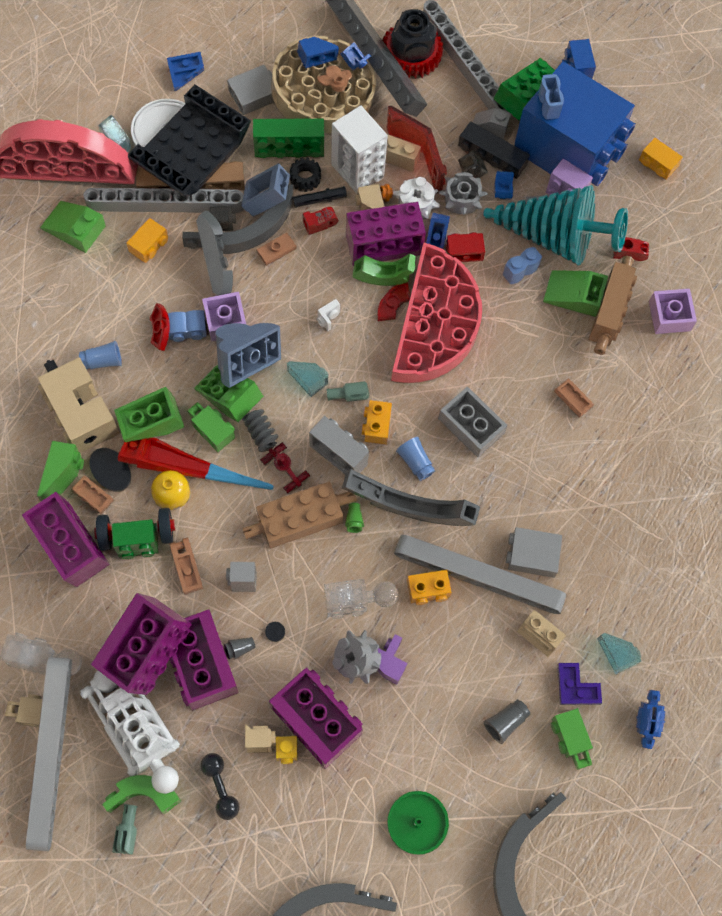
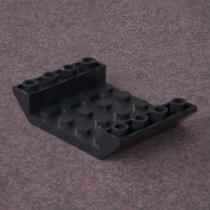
[128,84,251,196]

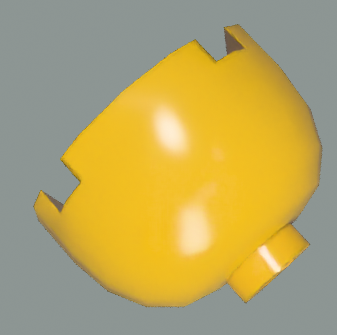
[151,471,190,510]

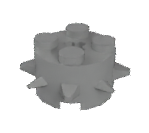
[439,172,488,215]
[333,630,381,684]

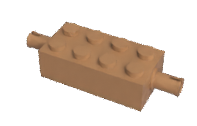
[588,256,637,355]
[242,481,357,549]

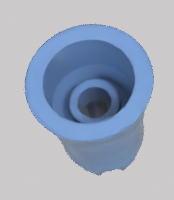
[79,341,122,369]
[396,437,435,481]

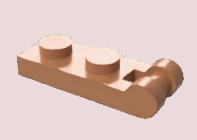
[169,537,203,595]

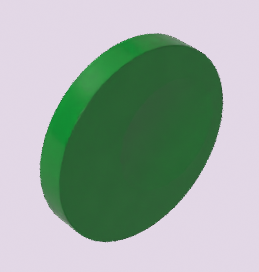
[387,791,449,855]

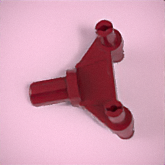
[260,442,310,494]

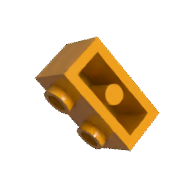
[361,400,392,445]
[407,570,452,605]

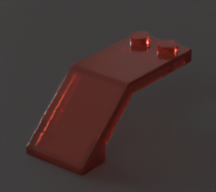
[386,105,447,194]

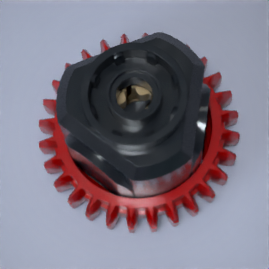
[382,9,443,79]

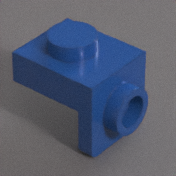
[340,42,371,71]
[494,171,514,199]

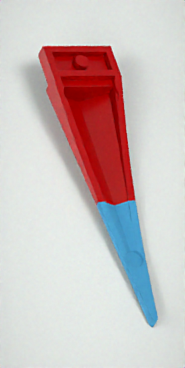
[118,437,274,490]

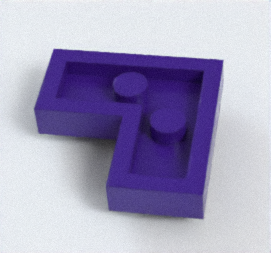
[557,663,602,705]

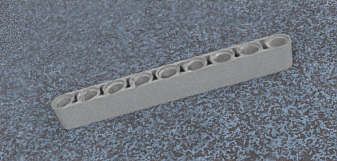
[423,0,508,112]
[83,188,244,213]
[394,535,566,614]
[26,657,72,851]

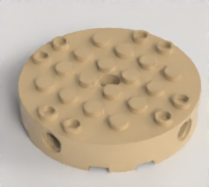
[271,36,376,133]

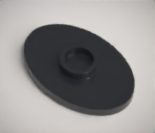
[89,448,131,492]

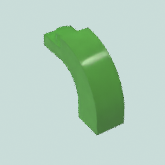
[352,254,416,286]
[102,775,181,814]

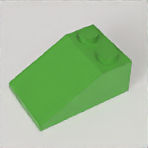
[40,201,106,253]
[114,387,184,442]
[37,441,84,501]

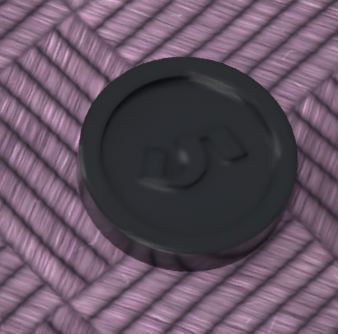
[265,622,285,642]

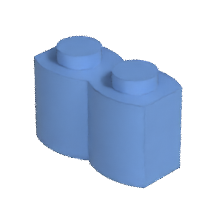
[538,74,564,119]
[503,247,542,284]
[168,310,207,342]

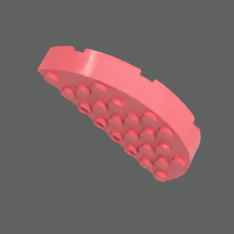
[0,119,138,184]
[391,243,482,383]

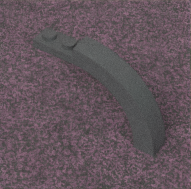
[182,184,294,254]
[342,469,480,526]
[493,792,567,916]
[273,883,397,916]

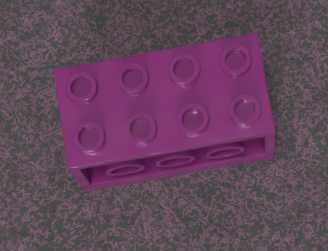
[346,202,426,266]
[22,492,110,587]
[91,593,192,695]
[169,609,239,711]
[269,667,363,769]

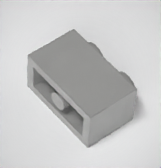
[226,562,257,592]

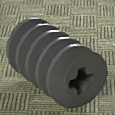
[242,409,278,452]

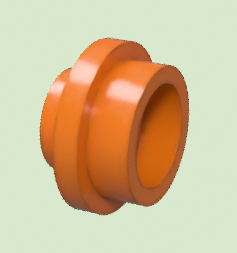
[380,184,393,202]

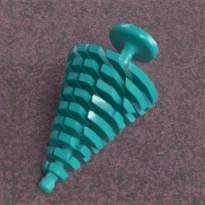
[483,185,628,266]

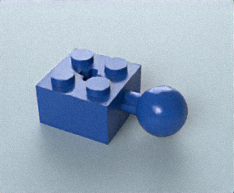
[561,39,596,79]

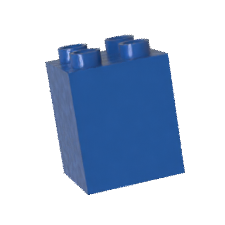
[514,61,636,187]

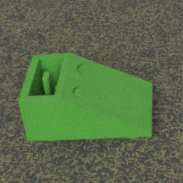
[543,270,608,317]
[194,365,264,422]

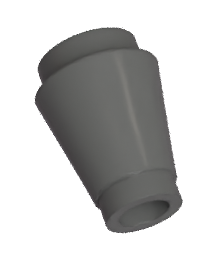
[224,637,256,660]

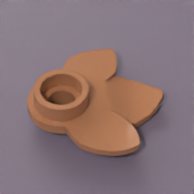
[317,65,352,92]

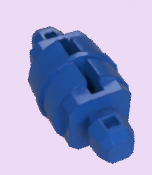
[636,690,665,749]

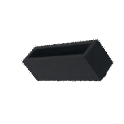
[458,121,530,179]

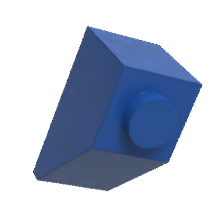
[297,36,339,68]
[426,213,450,249]

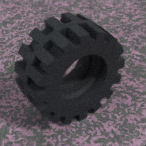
[290,157,321,192]

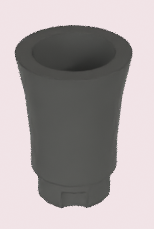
[484,699,530,744]

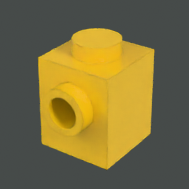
[276,736,298,764]

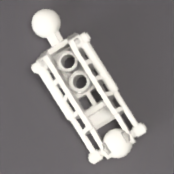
[80,671,180,794]

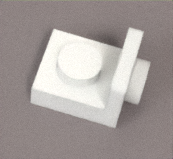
[317,299,340,331]

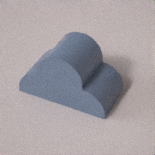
[216,323,281,388]

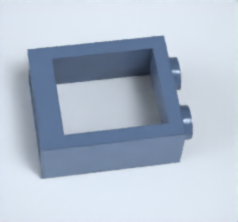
[241,163,290,217]

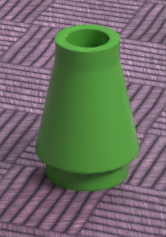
[345,503,364,533]

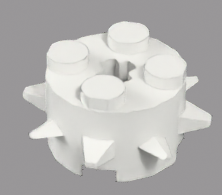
[393,177,440,219]

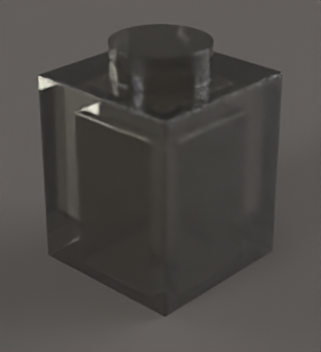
[458,151,488,178]
[210,206,236,231]

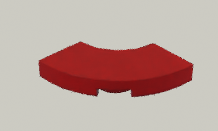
[377,282,411,321]
[149,303,170,351]

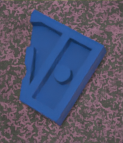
[167,52,204,91]

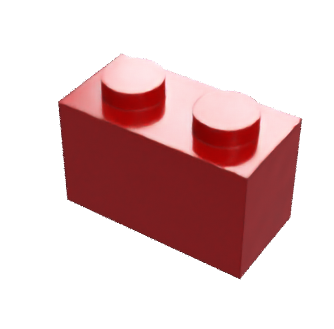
[446,232,485,262]

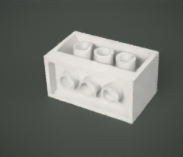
[331,106,388,194]

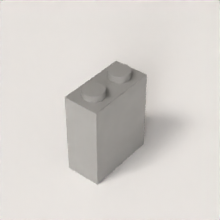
[227,65,274,115]
[506,527,562,578]

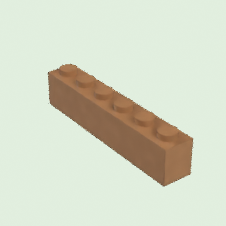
[136,161,245,190]

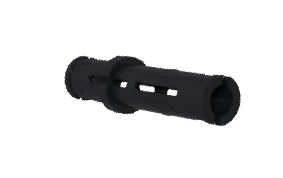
[293,186,347,208]

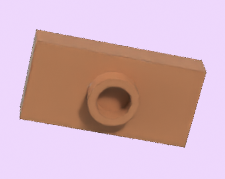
[256,232,297,266]
[554,378,594,418]
[71,475,114,515]

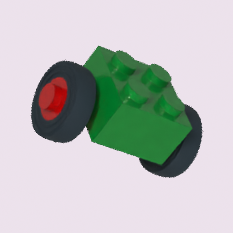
[94,508,176,559]

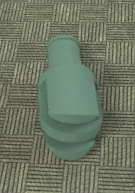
[327,381,369,402]
[112,804,138,855]

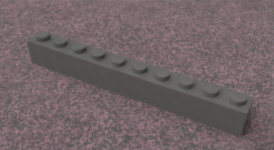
[326,0,428,117]

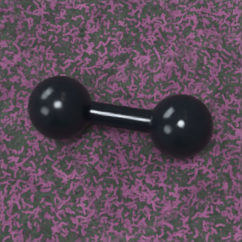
[200,753,240,820]

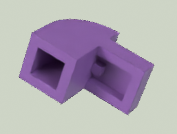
[378,634,407,685]

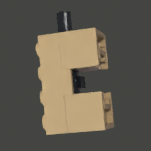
[38,357,119,453]

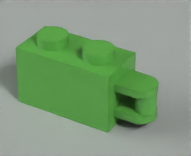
[187,402,235,452]
[551,708,593,770]

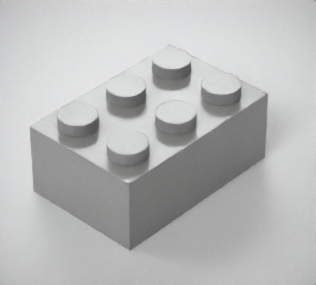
[438,387,508,457]
[309,416,369,475]

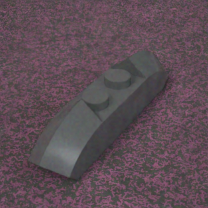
[196,210,233,296]

